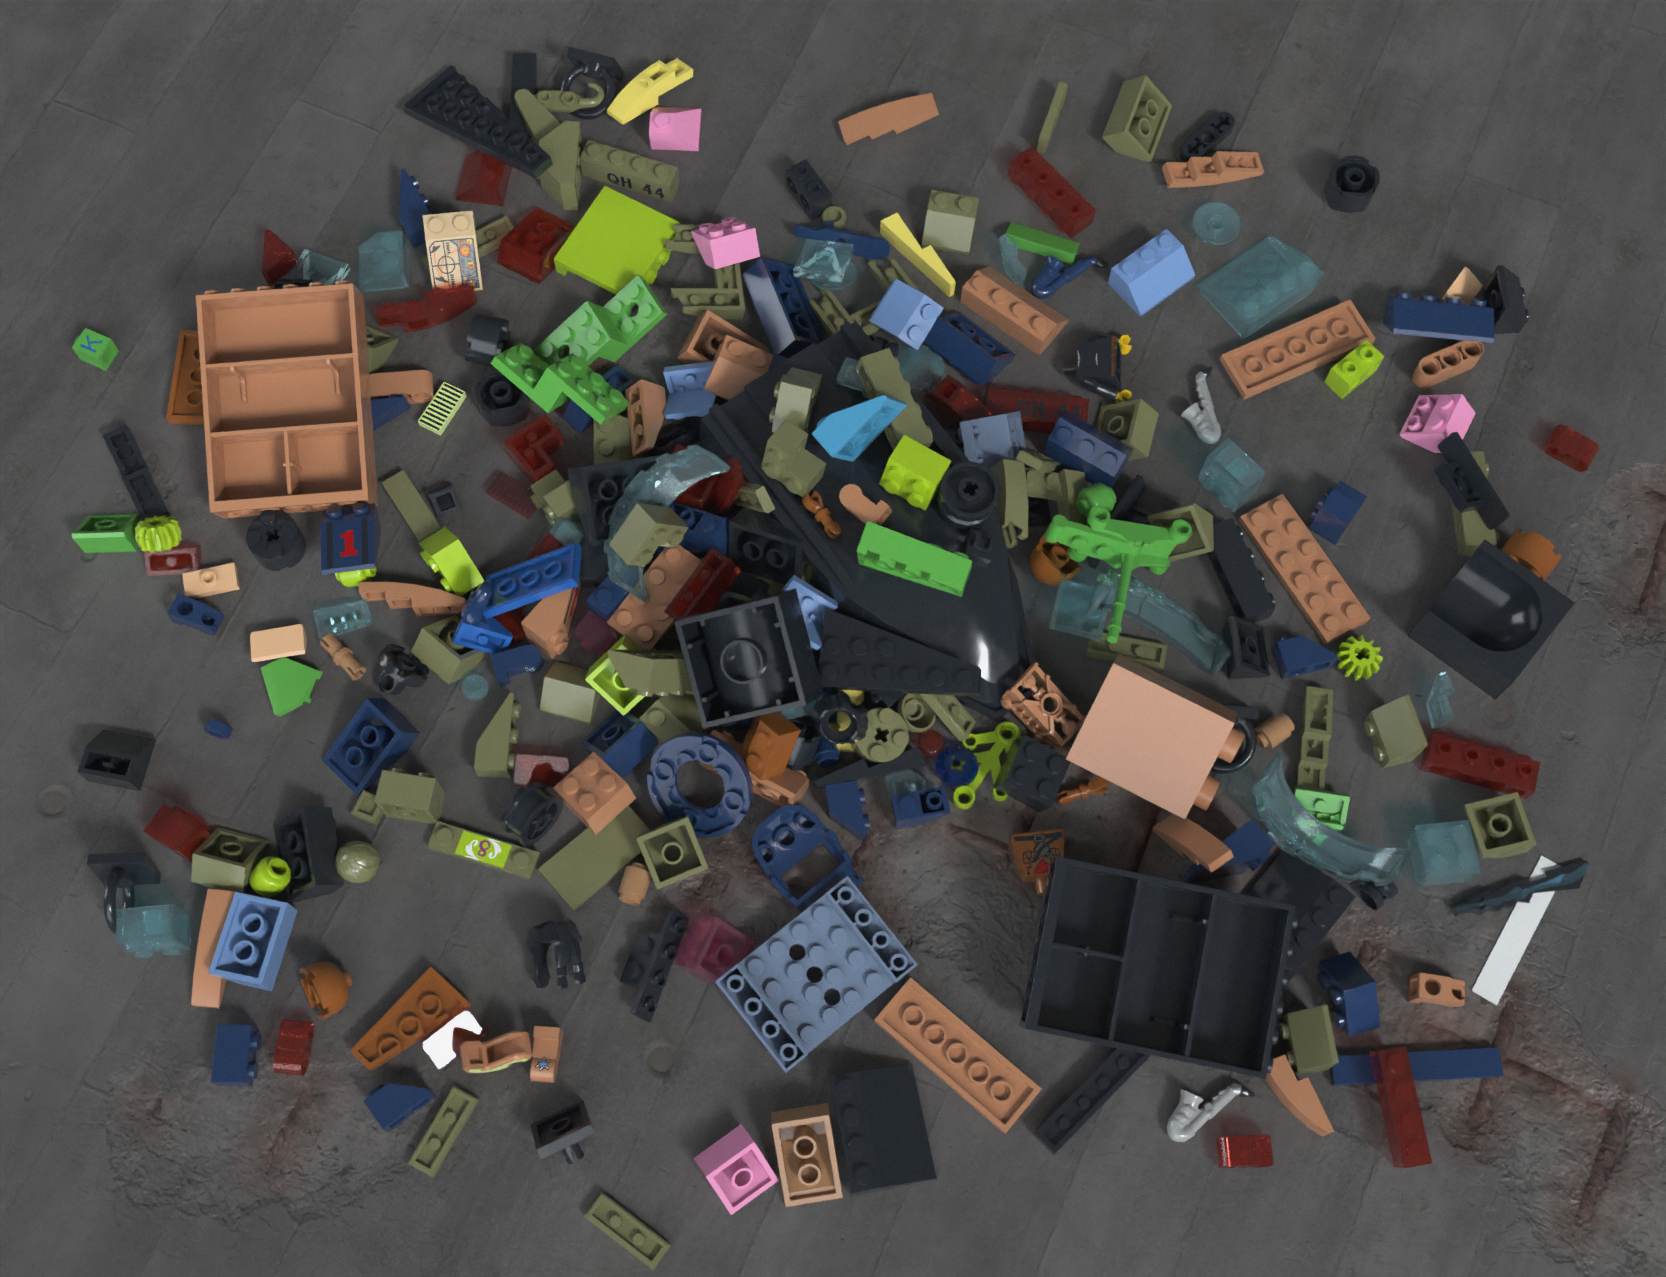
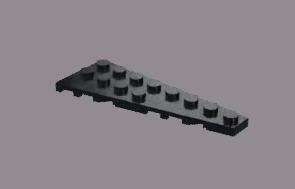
[402,65,553,179]

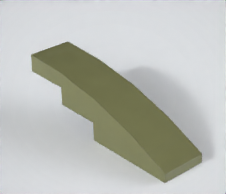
[1295,686,1333,790]

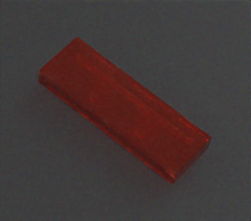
[708,459,744,518]

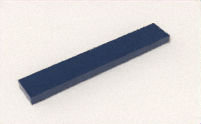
[1330,1048,1504,1086]

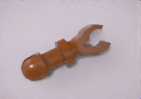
[802,491,841,538]
[1056,777,1109,805]

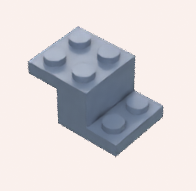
[958,411,1027,469]

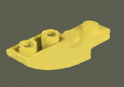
[607,58,693,125]

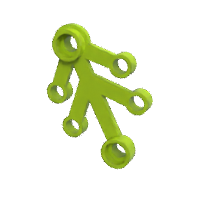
[947,721,1021,810]

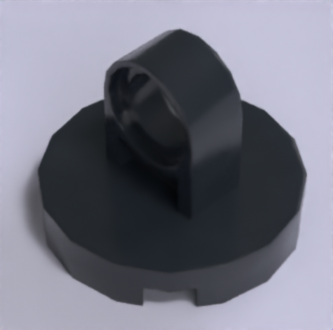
[377,644,429,695]

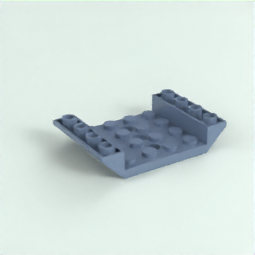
[715,876,918,1073]

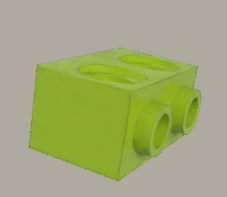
[1324,340,1384,399]

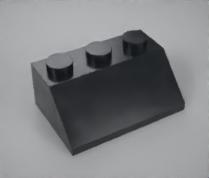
[274,806,345,903]

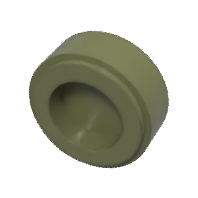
[822,206,846,230]

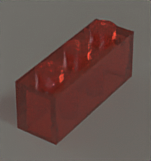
[664,548,742,621]

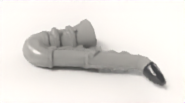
[1180,367,1221,444]
[1167,1083,1255,1142]

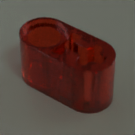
[1543,425,1599,472]
[273,1019,314,1076]
[1216,1135,1274,1169]

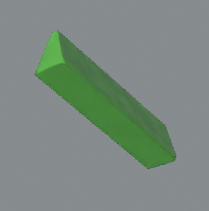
[1004,222,1080,265]

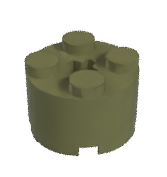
[851,708,909,764]

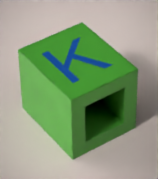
[72,328,119,371]

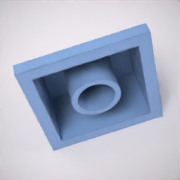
[868,279,944,350]

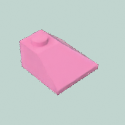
[649,107,701,151]

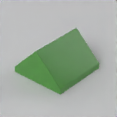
[71,513,140,553]

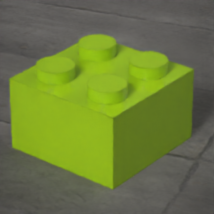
[879,435,951,511]
[585,634,645,716]

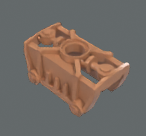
[1000,662,1086,747]

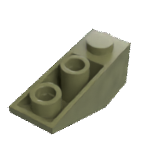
[474,693,521,778]

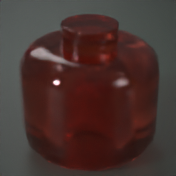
[917,730,944,759]

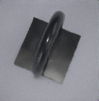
[560,47,624,120]
[1210,703,1260,774]
[87,853,161,934]

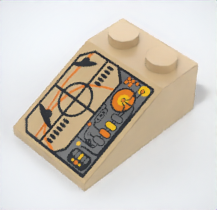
[423,211,483,295]

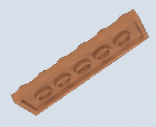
[1220,300,1376,399]
[1238,494,1370,645]
[874,977,1042,1134]

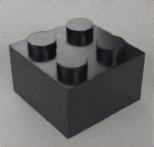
[993,735,1070,812]

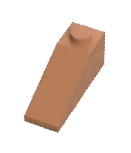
[625,379,666,458]

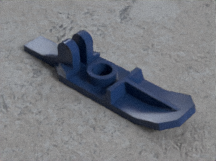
[794,221,890,259]

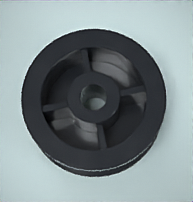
[500,782,563,846]

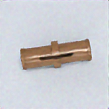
[320,633,366,680]

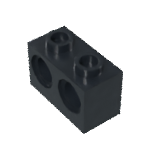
[785,159,832,221]

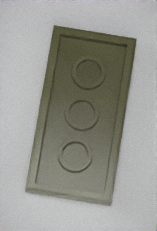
[538,805,650,911]

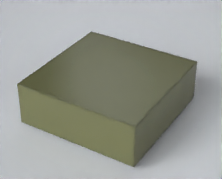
[351,790,383,826]

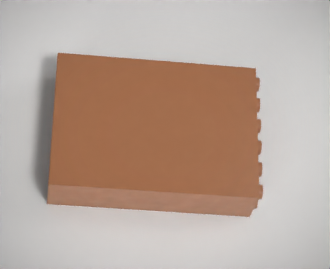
[196,280,379,519]

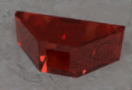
[924,374,992,422]

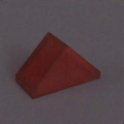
[262,230,299,285]

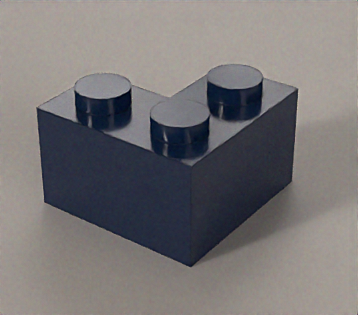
[1309,480,1367,545]
[1317,951,1381,1037]

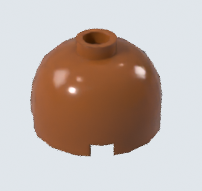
[1029,535,1082,587]
[299,961,352,1020]

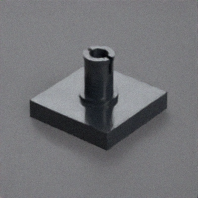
[530,1101,595,1164]

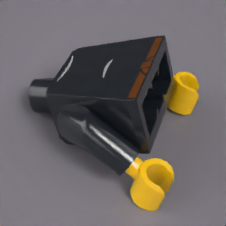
[1063,334,1132,403]

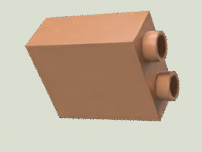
[1066,654,1245,819]

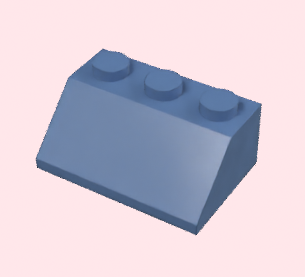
[1108,229,1195,317]
[208,892,298,991]

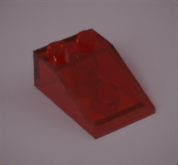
[497,207,576,284]

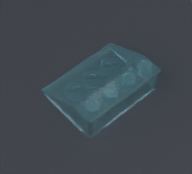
[1196,235,1324,340]

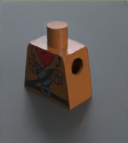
[1010,829,1064,896]

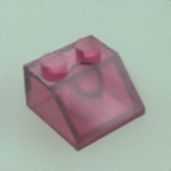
[674,914,755,987]

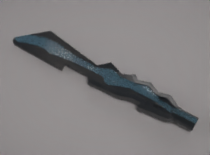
[1451,860,1589,916]

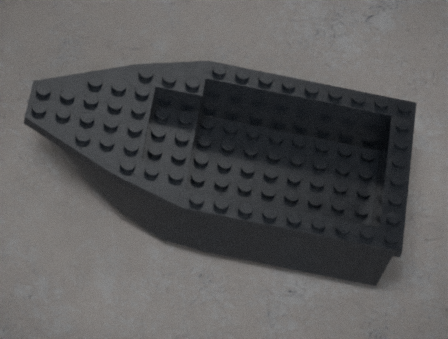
[691,321,1038,721]

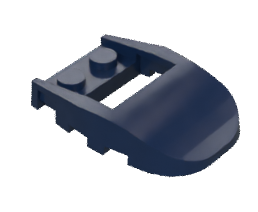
[752,805,864,913]

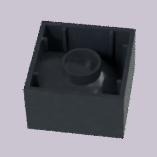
[1408,539,1575,700]

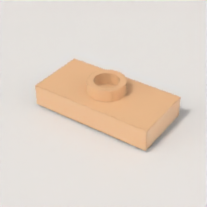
[182,563,240,599]

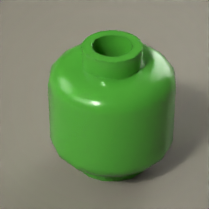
[1076,483,1116,518]

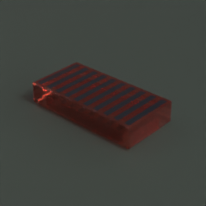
[486,472,537,519]

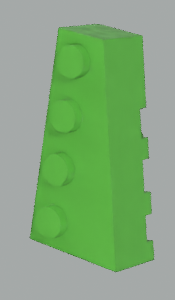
[857,521,972,597]

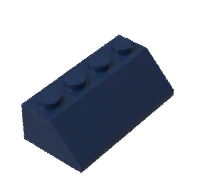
[742,258,826,358]
[1383,291,1495,343]

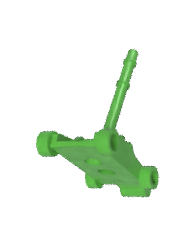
[1044,506,1192,643]

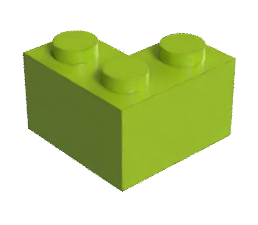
[419,527,484,597]

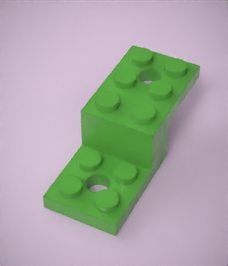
[535,275,667,366]
[491,343,630,425]

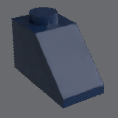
[1272,635,1338,679]
[364,1083,436,1133]

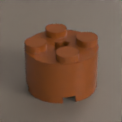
[1501,529,1561,581]

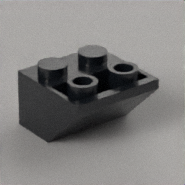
[77,730,156,791]

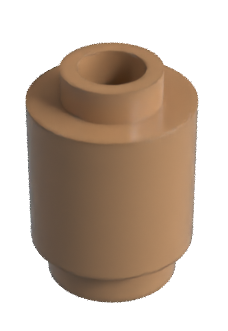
[1254,713,1294,750]
[618,863,652,906]

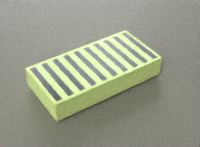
[418,382,467,436]

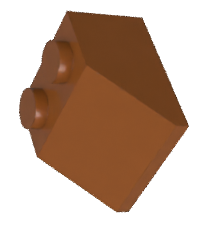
[743,711,801,781]

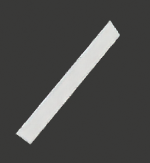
[1472,855,1563,1005]

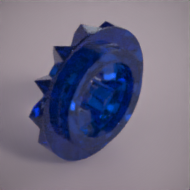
[935,745,979,788]

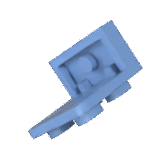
[663,361,718,420]
[780,575,838,650]

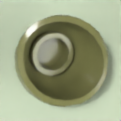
[896,693,936,733]
[335,840,380,883]

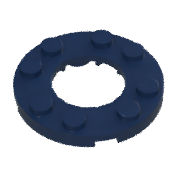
[647,732,753,838]

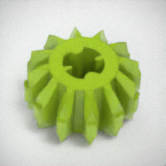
[135,515,182,553]
[1336,635,1383,681]

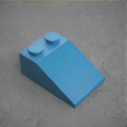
[812,395,908,462]

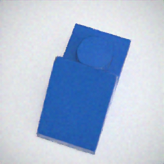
[452,617,513,654]

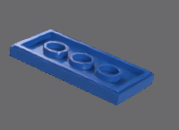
[483,542,582,619]

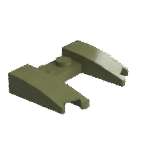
[665,225,745,320]
[810,259,919,337]
[991,459,1087,540]

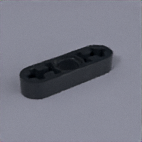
[1180,112,1235,162]

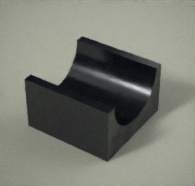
[674,588,823,728]

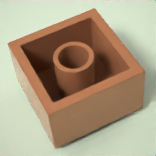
[553,752,636,835]

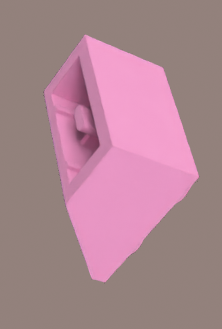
[691,217,760,269]
[1399,394,1476,453]

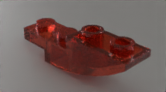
[375,285,478,333]

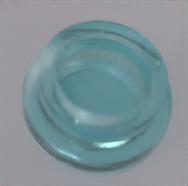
[462,674,489,701]

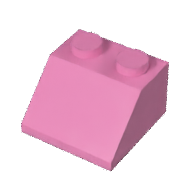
[693,1124,779,1215]

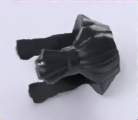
[810,689,869,744]
[525,919,586,989]

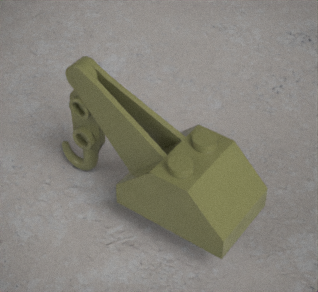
[515,82,604,211]

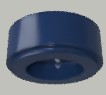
[204,719,233,739]

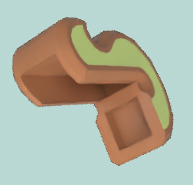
[460,1030,532,1073]

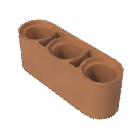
[1412,340,1484,388]
[369,370,433,404]

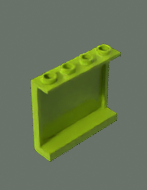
[554,186,680,294]

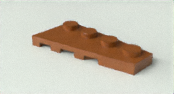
[350,967,472,1072]

